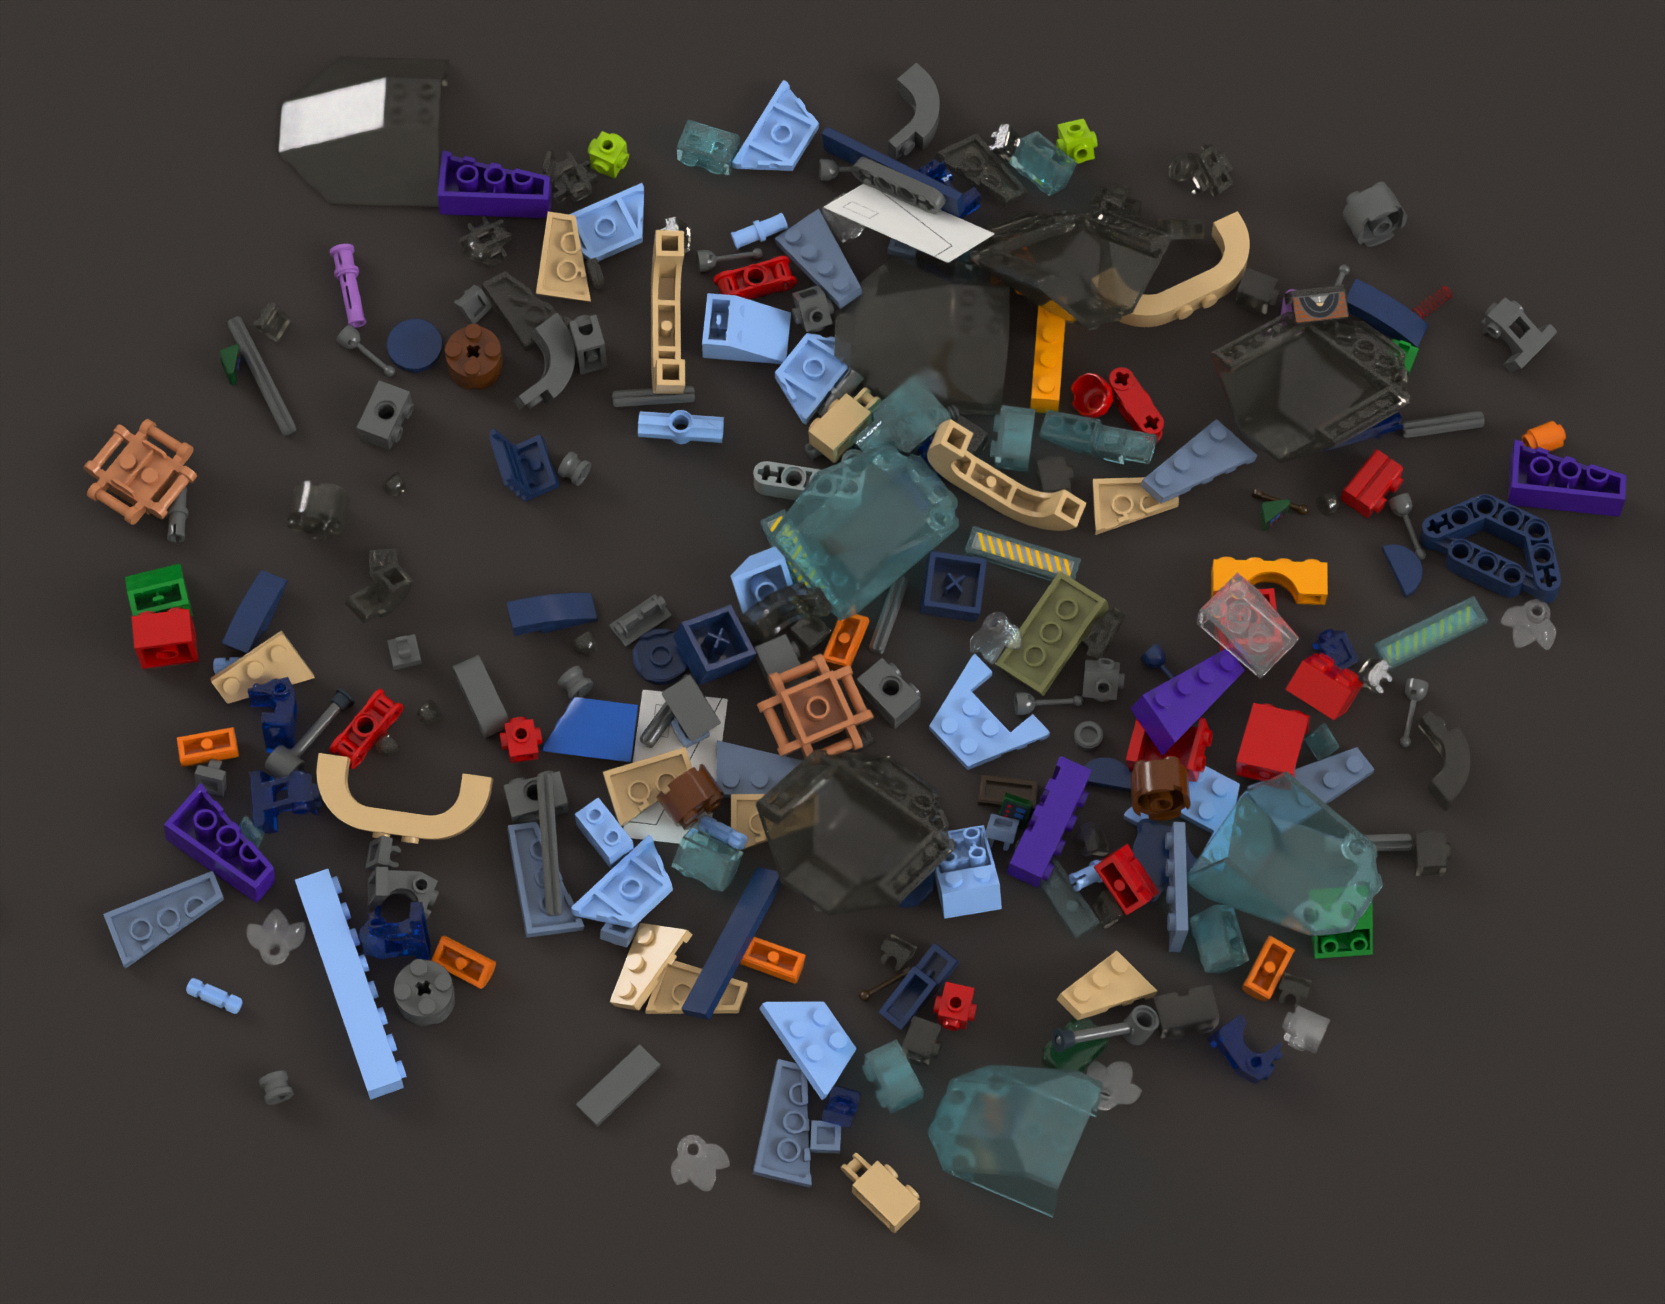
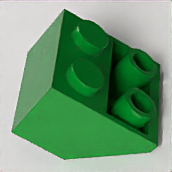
[125,563,193,617]
[1309,887,1373,959]

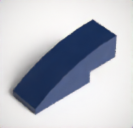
[1345,279,1429,348]
[222,570,288,655]
[506,593,598,636]
[879,943,961,1030]

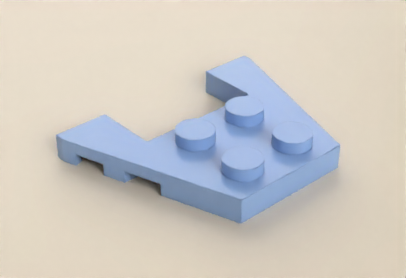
[929,654,1050,770]
[1123,766,1240,872]

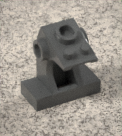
[1481,297,1557,373]
[368,867,439,925]

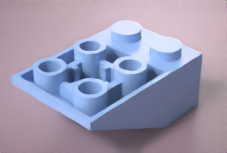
[702,293,791,364]
[927,825,1002,919]

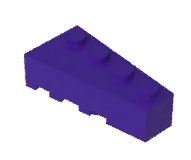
[438,150,552,218]
[1507,439,1627,517]
[1130,647,1245,756]
[1006,756,1092,888]
[164,783,275,903]

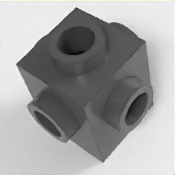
[792,285,834,332]
[1082,658,1125,702]

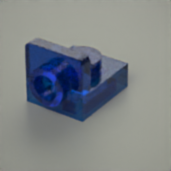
[1312,628,1360,670]
[821,1085,861,1128]

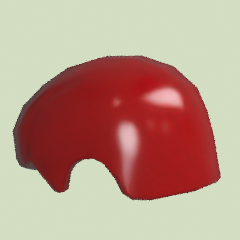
[1071,373,1113,419]

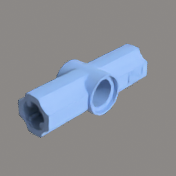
[638,410,724,444]

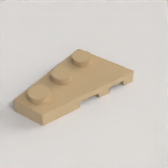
[536,212,591,303]
[1092,477,1179,535]
[210,630,315,704]
[603,747,692,827]
[731,794,818,853]
[610,923,692,1011]
[1057,950,1158,1020]
[645,960,748,1014]

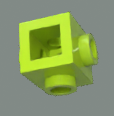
[1056,118,1098,165]
[588,131,629,179]

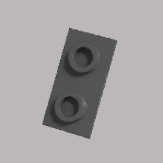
[609,594,672,647]

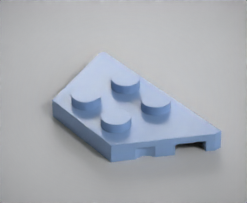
[732,80,819,171]
[569,183,644,264]
[775,333,867,425]
[571,835,673,928]
[760,1002,856,1100]

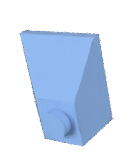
[730,546,800,627]

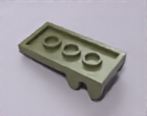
[995,571,1109,696]

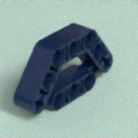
[1420,494,1561,603]

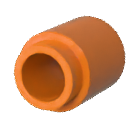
[1522,421,1566,452]

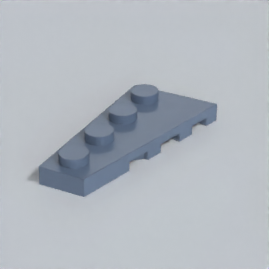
[775,209,862,309]
[1140,419,1257,504]
[716,740,832,798]
[1247,747,1374,835]
[507,822,585,938]
[1165,822,1188,953]
[103,871,224,969]
[752,1059,812,1188]

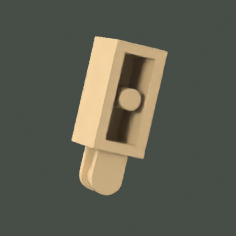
[808,388,882,463]
[841,1153,920,1233]

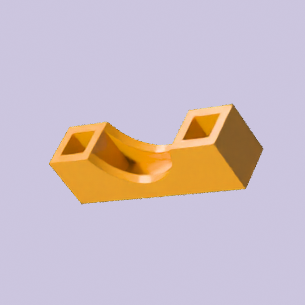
[1030,297,1067,414]
[1211,557,1328,605]

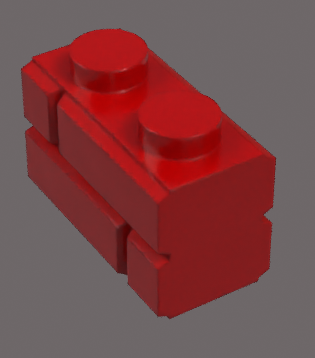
[1341,450,1404,518]
[1094,844,1160,915]

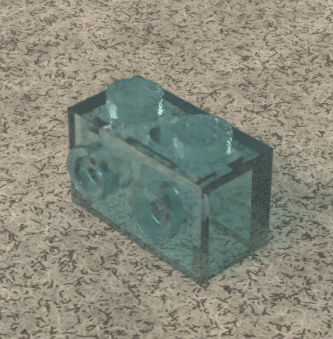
[677,119,740,175]
[1009,131,1077,196]
[990,405,1035,472]
[671,827,743,892]
[1189,905,1249,974]
[862,1039,923,1114]

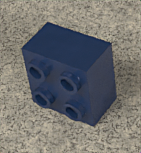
[920,551,987,622]
[673,605,756,686]

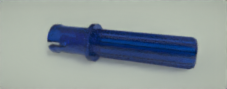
[1320,412,1404,451]

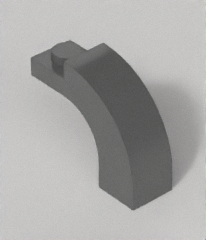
[888,62,940,160]
[513,313,575,410]

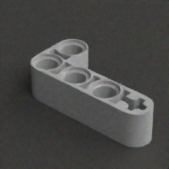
[753,449,867,509]

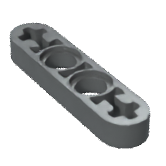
[851,157,946,214]

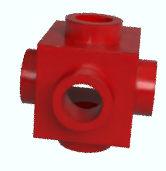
[500,717,542,764]
[933,982,977,1031]

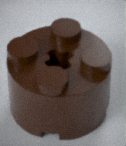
[445,324,503,390]
[1130,756,1191,821]
[656,764,724,831]

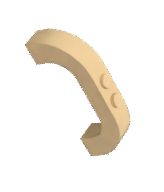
[1090,211,1250,327]
[651,230,685,394]
[927,419,1086,531]
[317,753,493,844]

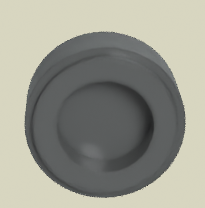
[1074,721,1103,752]

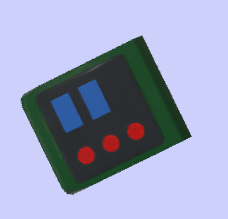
[219,344,241,386]
[1259,499,1290,531]
[998,792,1033,829]

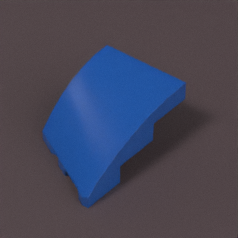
[541,697,638,762]

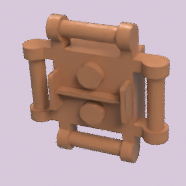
[83,419,197,525]
[757,653,874,769]

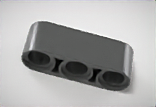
[452,655,510,738]

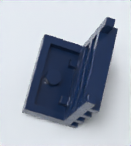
[489,428,560,502]

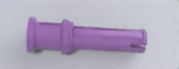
[329,244,366,328]

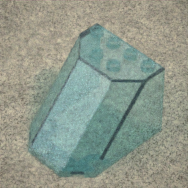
[768,444,959,621]
[1187,771,1383,937]
[927,1065,1104,1217]

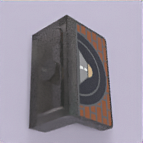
[1284,285,1349,324]

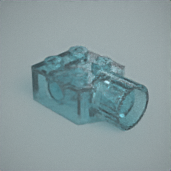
[852,373,952,468]

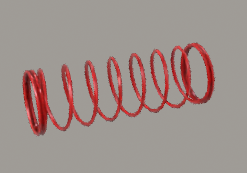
[1412,286,1452,319]

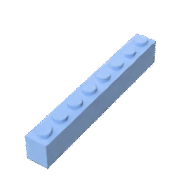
[295,869,407,1100]

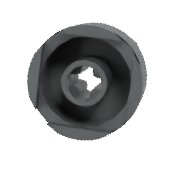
[1343,182,1407,247]
[394,959,455,1027]

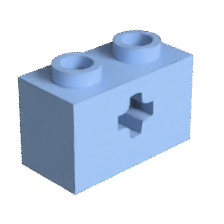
[575,798,634,869]

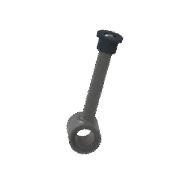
[265,688,355,785]
[1052,1005,1160,1052]

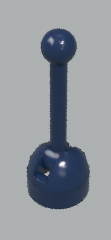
[1140,644,1175,679]

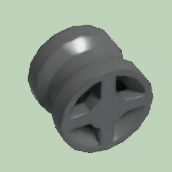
[557,451,592,487]
[557,666,594,700]
[258,1071,294,1105]

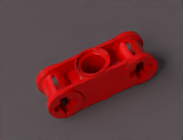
[713,256,798,300]
[1109,367,1164,445]
[329,688,404,770]

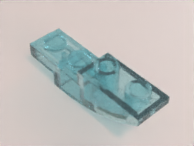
[1039,410,1157,464]

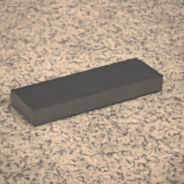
[576,1044,660,1127]

